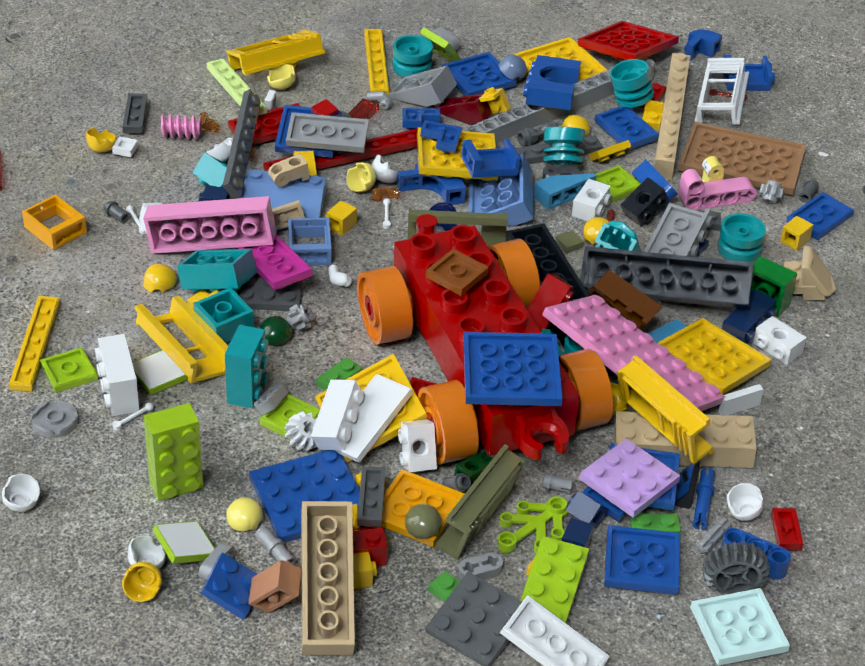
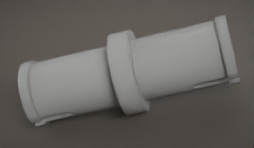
[255,526,296,565]

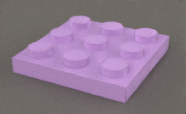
[579,438,680,518]

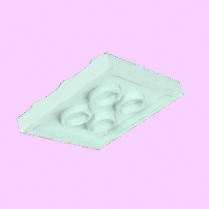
[690,588,790,666]

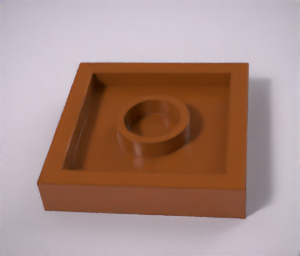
[426,249,489,296]

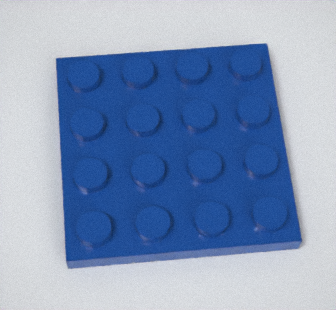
[463,332,562,406]
[249,450,360,543]

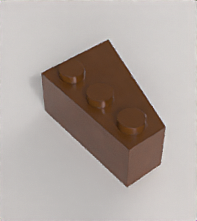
[588,269,663,330]

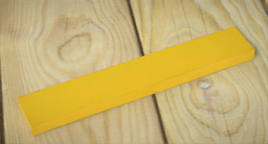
[364,29,389,95]
[9,296,60,392]

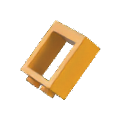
[22,194,87,250]

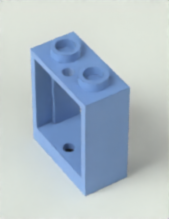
[288,218,331,265]

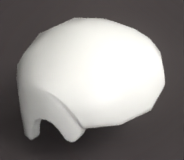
[207,138,233,162]
[371,155,398,184]
[2,473,40,512]
[727,483,764,521]
[128,536,166,569]

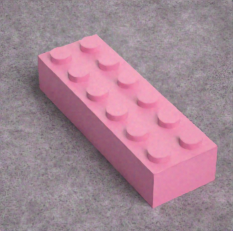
[143,196,277,254]

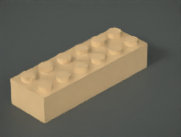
[614,411,757,468]
[301,501,355,655]

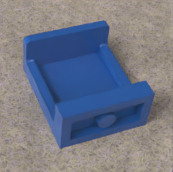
[722,55,775,91]
[461,139,522,178]

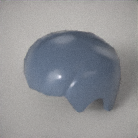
[498,54,528,80]

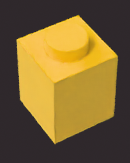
[326,201,357,236]
[780,216,814,251]
[353,552,377,589]

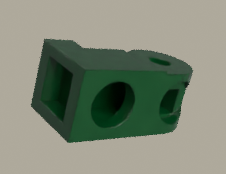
[454,452,492,492]

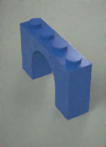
[523,55,581,110]

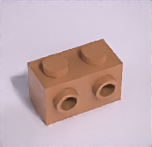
[248,560,302,613]

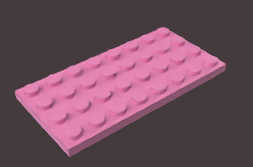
[542,295,726,411]

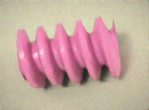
[161,113,202,140]

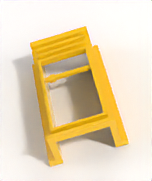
[226,29,325,75]
[134,295,228,383]
[617,355,714,464]

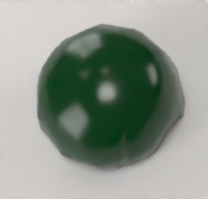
[260,316,293,347]

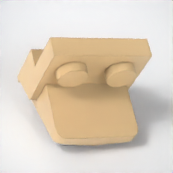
[784,246,836,300]

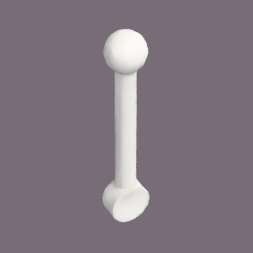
[383,198,391,229]
[126,205,146,234]
[112,402,154,430]

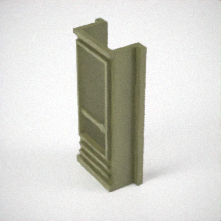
[407,208,508,245]
[434,444,525,560]

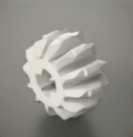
[284,411,317,452]

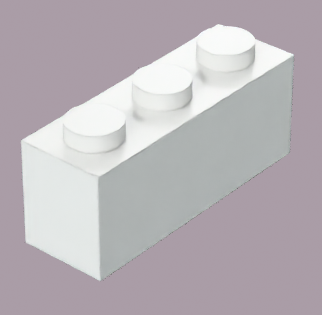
[311,380,363,451]

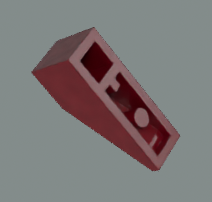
[433,93,492,124]

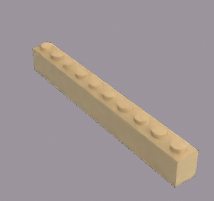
[654,53,690,181]

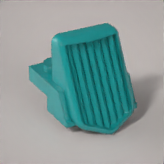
[595,221,641,252]

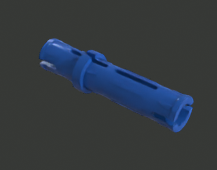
[692,468,716,530]

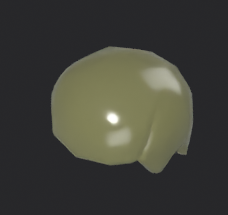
[405,504,442,539]

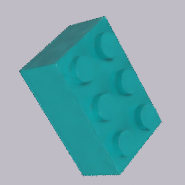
[177,249,257,292]
[225,324,269,409]

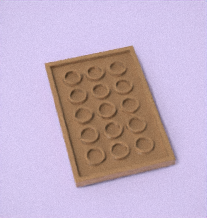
[678,121,806,195]

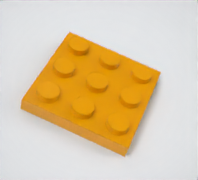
[381,469,464,547]

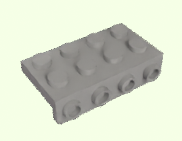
[644,203,714,257]

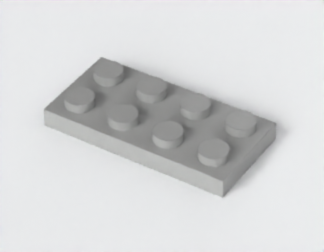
[286,113,369,153]

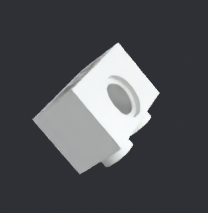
[572,179,612,221]
[753,316,807,365]
[398,419,437,472]

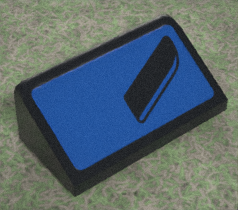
[675,460,701,509]

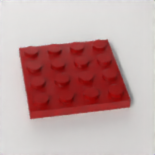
[578,21,679,60]

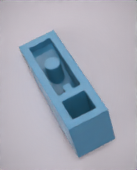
[534,173,597,210]

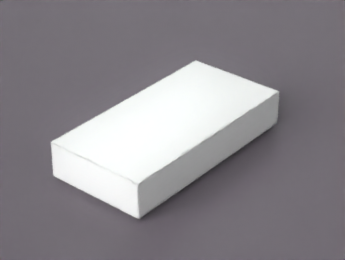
[718,384,764,415]

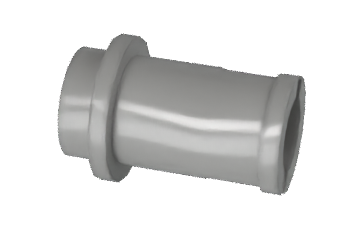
[542,473,573,494]

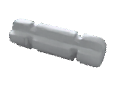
[696,518,731,554]

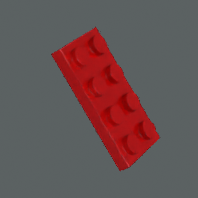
[228,103,301,145]

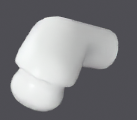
[328,265,352,287]

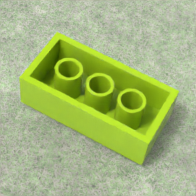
[143,403,203,501]

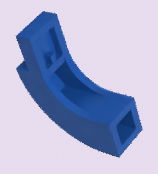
[397,164,466,206]

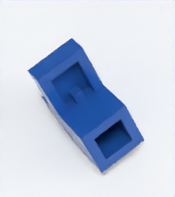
[684,29,722,61]

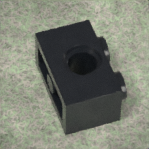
[620,177,669,227]

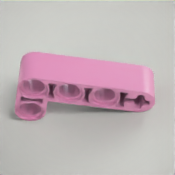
[678,169,757,210]

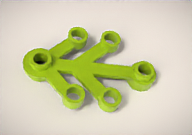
[497,496,569,554]

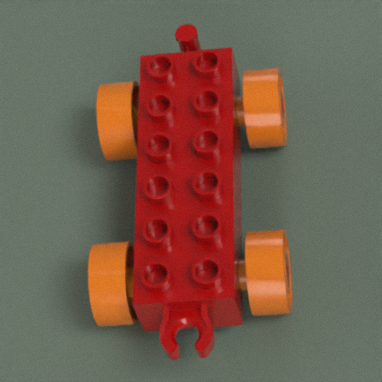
[357,214,613,465]

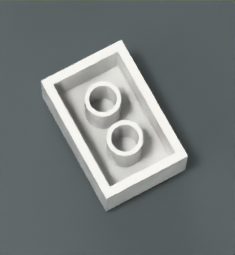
[95,334,139,416]

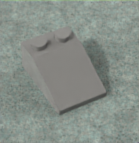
[388,65,457,107]

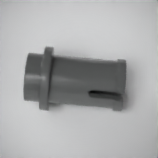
[799,179,819,203]
[104,201,130,223]
[442,473,471,492]

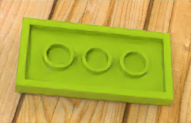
[520,536,589,624]

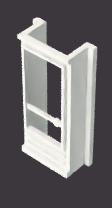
[695,58,749,124]

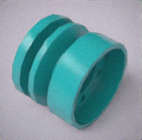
[610,59,654,108]
[543,127,585,165]

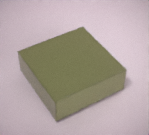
[555,230,584,253]

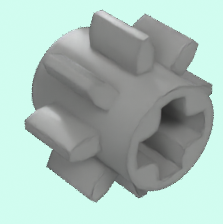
[759,180,784,204]
[287,304,314,331]

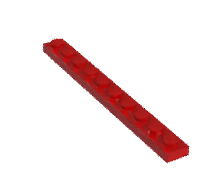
[263,129,418,171]

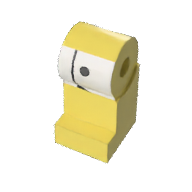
[702,156,724,182]

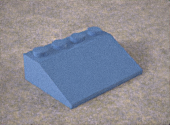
[469,154,533,226]
[241,169,326,230]

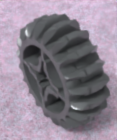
[702,540,770,594]

